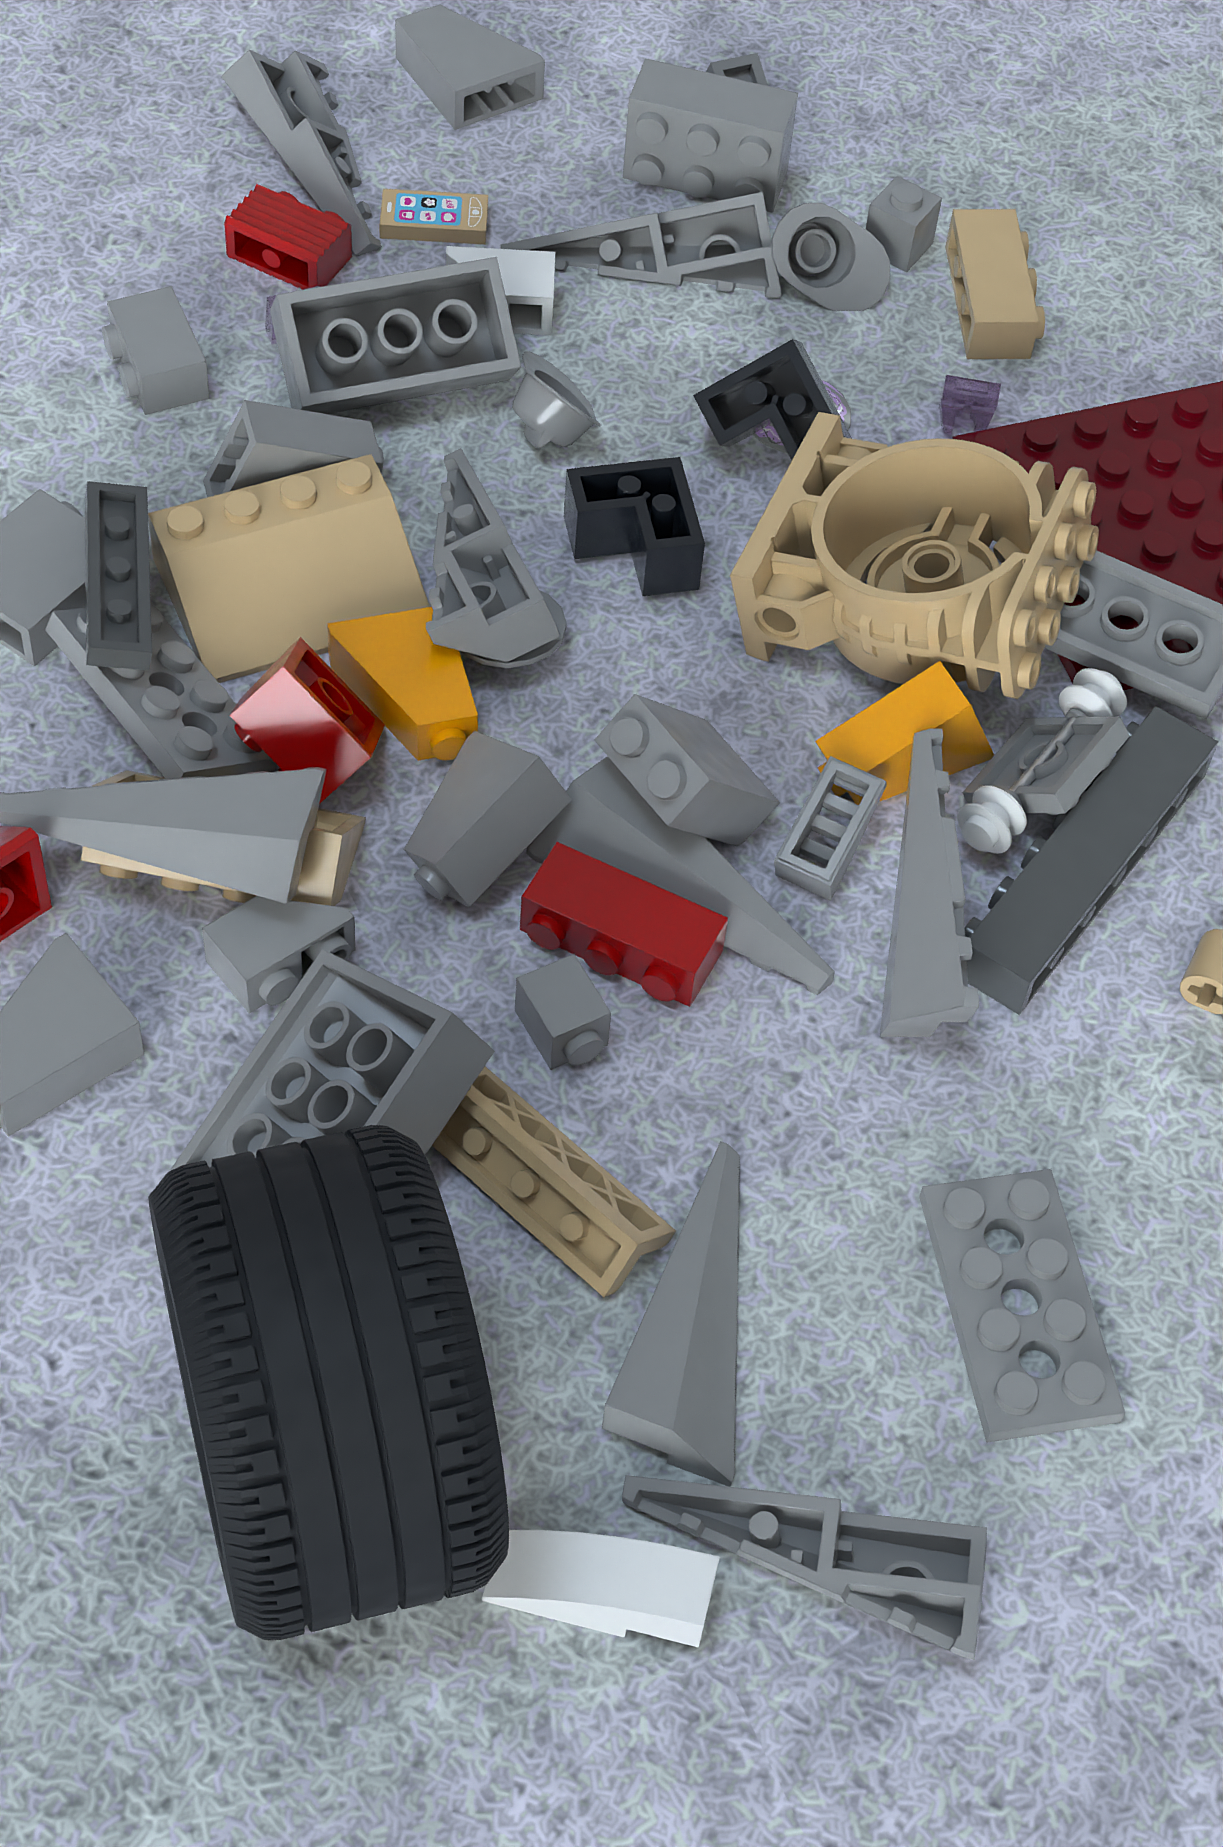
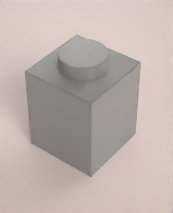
[866,176,942,273]
[515,954,611,1070]

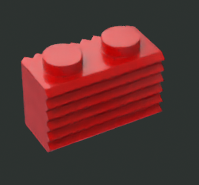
[224,184,352,290]

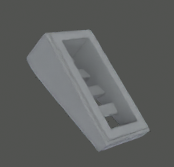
[774,756,886,901]

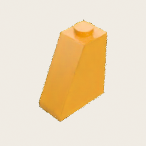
[327,607,478,761]
[815,661,994,805]

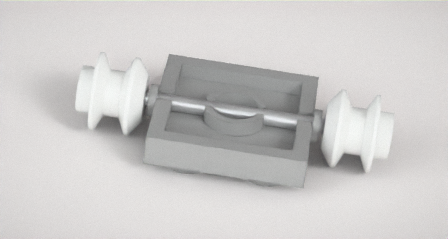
[957,668,1130,854]

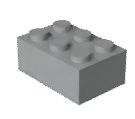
[623,58,798,213]

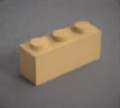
[945,209,1045,359]

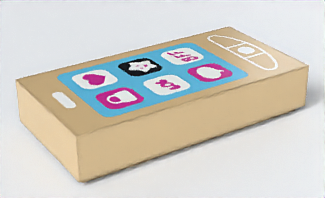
[379,189,488,245]

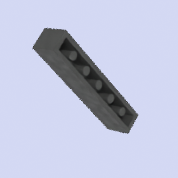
[965,706,1219,1015]

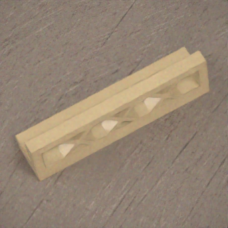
[432,1066,676,1297]

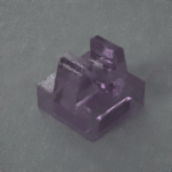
[938,375,1001,434]

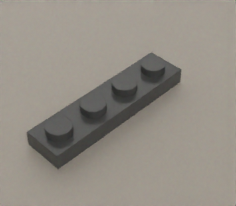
[85,481,152,670]

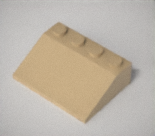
[148,454,430,683]

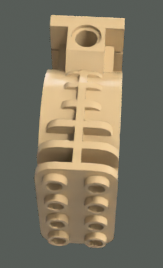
[730,412,1099,699]

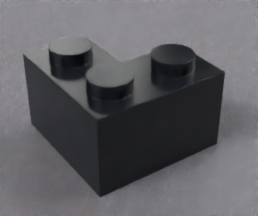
[693,339,852,461]
[563,457,705,596]

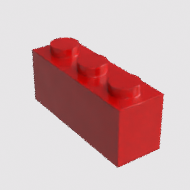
[520,842,728,1007]

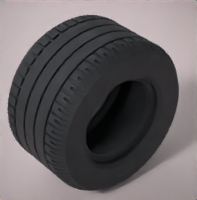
[148,1125,509,1640]

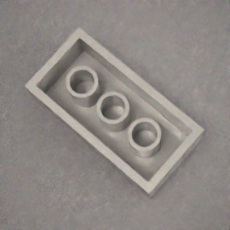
[270,257,521,414]

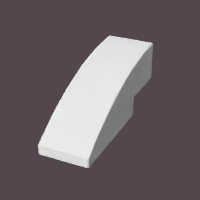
[482,1530,720,1648]

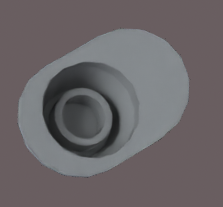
[771,203,890,311]
[512,351,601,448]

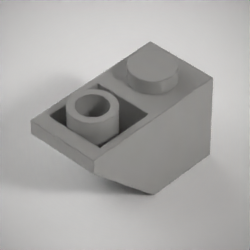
[202,896,356,1014]

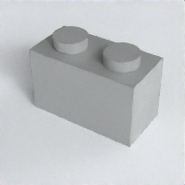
[102,286,210,415]

